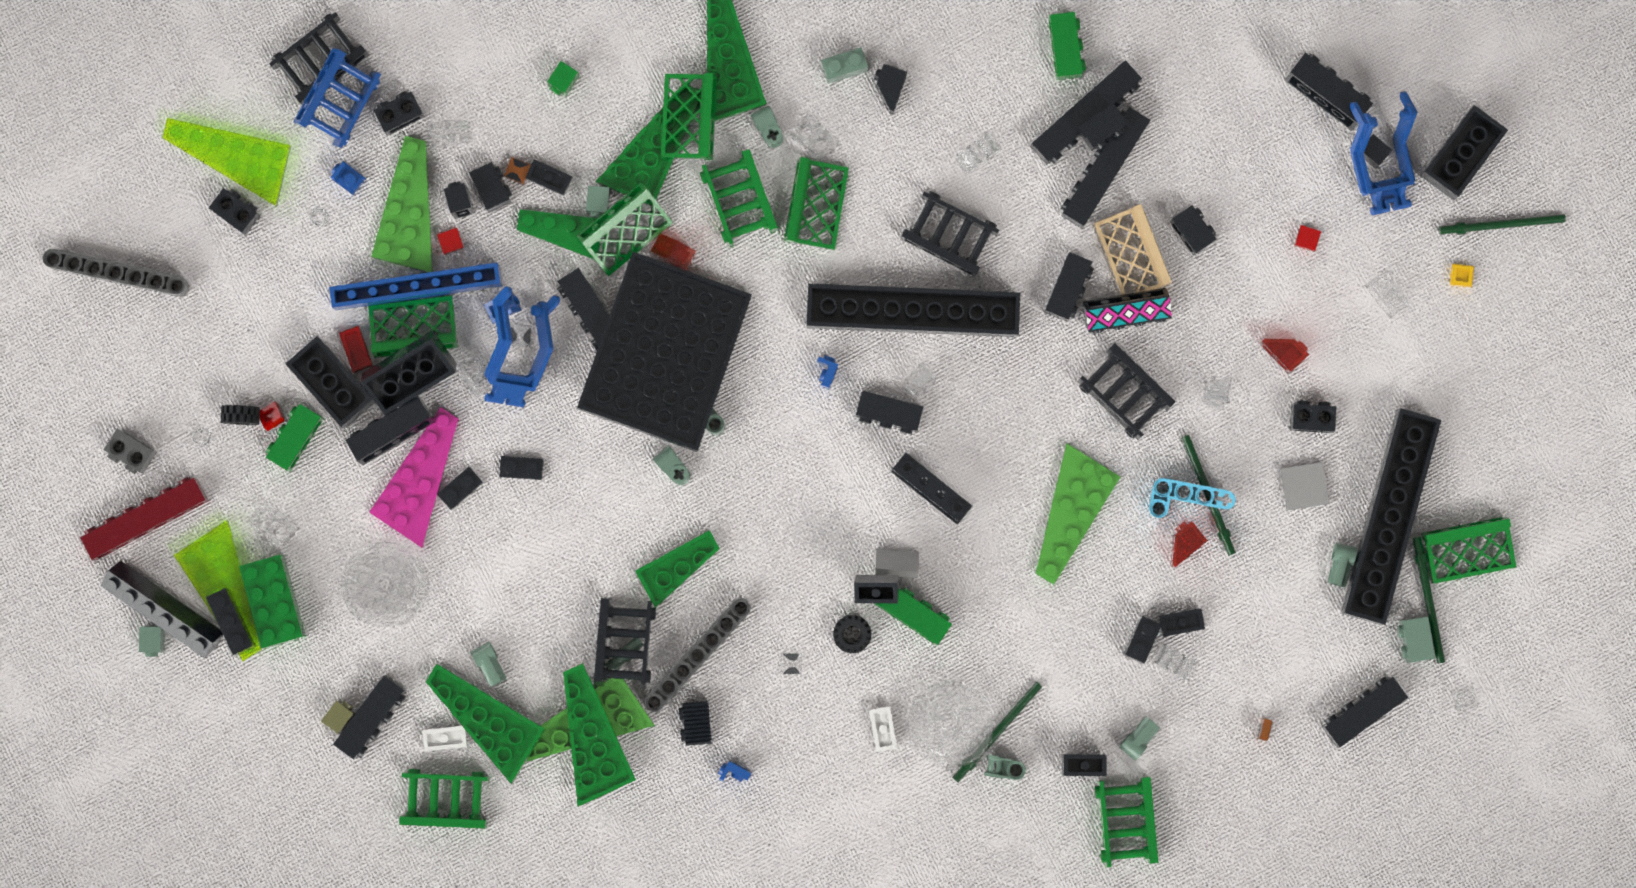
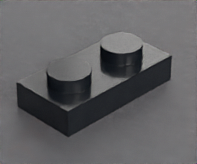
[525,159,573,196]
[499,456,544,480]
[437,467,483,511]
[1159,608,1205,637]

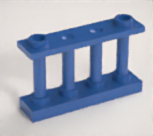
[293,48,381,148]

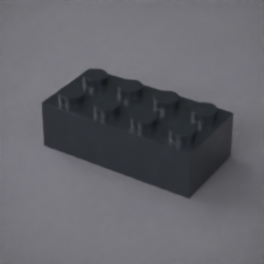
[1284,52,1373,130]
[1420,105,1508,201]
[361,330,457,415]
[285,336,375,429]

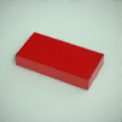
[339,326,373,373]

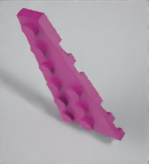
[369,407,459,548]

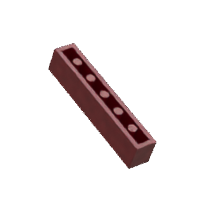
[80,476,209,561]

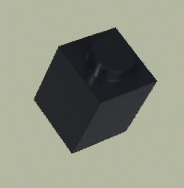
[1364,134,1393,169]

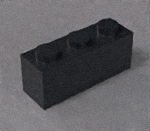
[1044,252,1094,322]
[855,391,924,435]
[206,588,256,656]

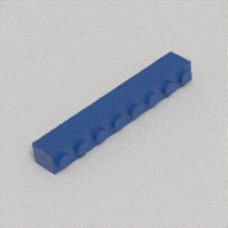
[329,263,503,311]

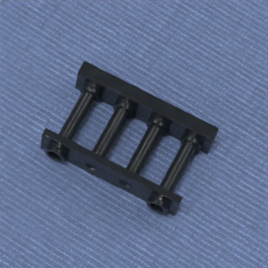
[269,12,369,105]
[901,191,999,277]
[1077,343,1176,440]
[891,452,972,525]
[594,598,656,689]

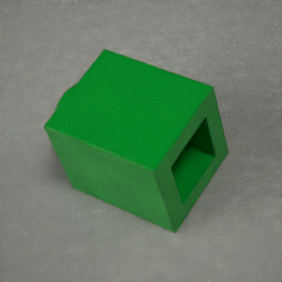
[547,61,580,96]

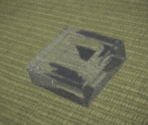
[510,324,532,347]
[780,653,802,675]

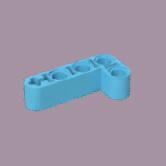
[1149,478,1236,518]

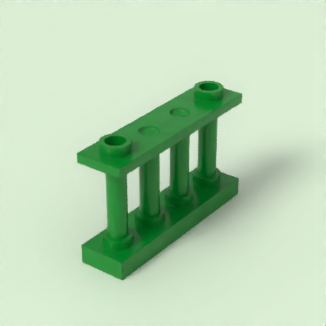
[699,149,778,247]
[399,769,490,829]
[1094,777,1159,868]

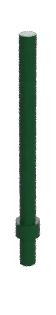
[1439,214,1566,235]
[1182,435,1236,556]
[1412,537,1445,664]
[952,682,1042,783]

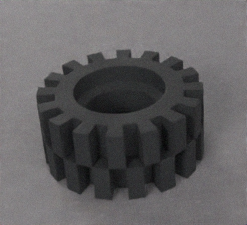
[220,405,260,425]
[833,615,872,653]

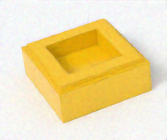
[1450,264,1474,288]

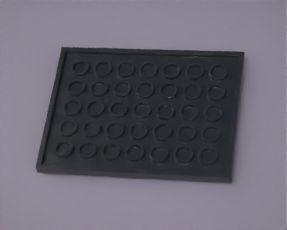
[576,251,752,452]

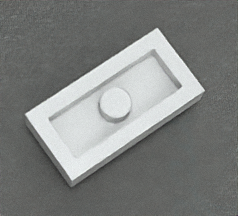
[869,706,897,752]
[422,726,468,751]

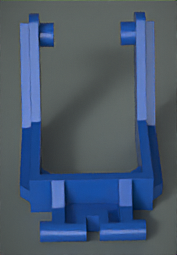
[1350,91,1418,216]
[484,286,560,408]

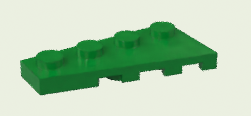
[517,209,601,260]
[635,530,720,608]

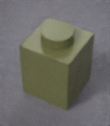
[321,700,356,734]

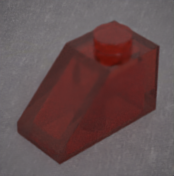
[650,233,697,271]
[1259,339,1309,374]
[1170,521,1208,568]

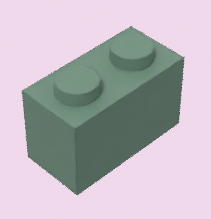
[821,47,868,84]
[1397,616,1436,663]

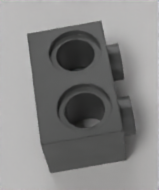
[103,428,157,474]

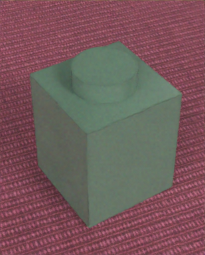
[586,186,611,218]
[139,627,165,657]

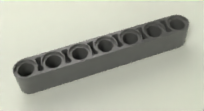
[43,249,189,297]
[644,598,751,712]

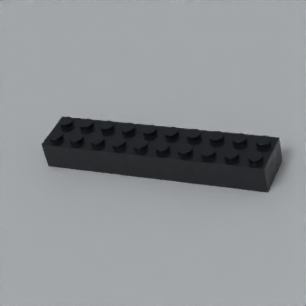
[806,283,1021,337]
[1340,408,1441,625]

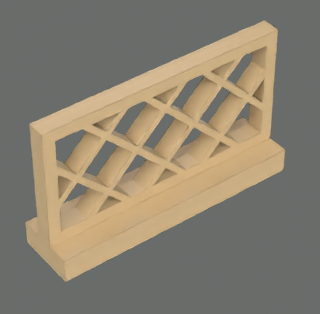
[1094,204,1173,295]

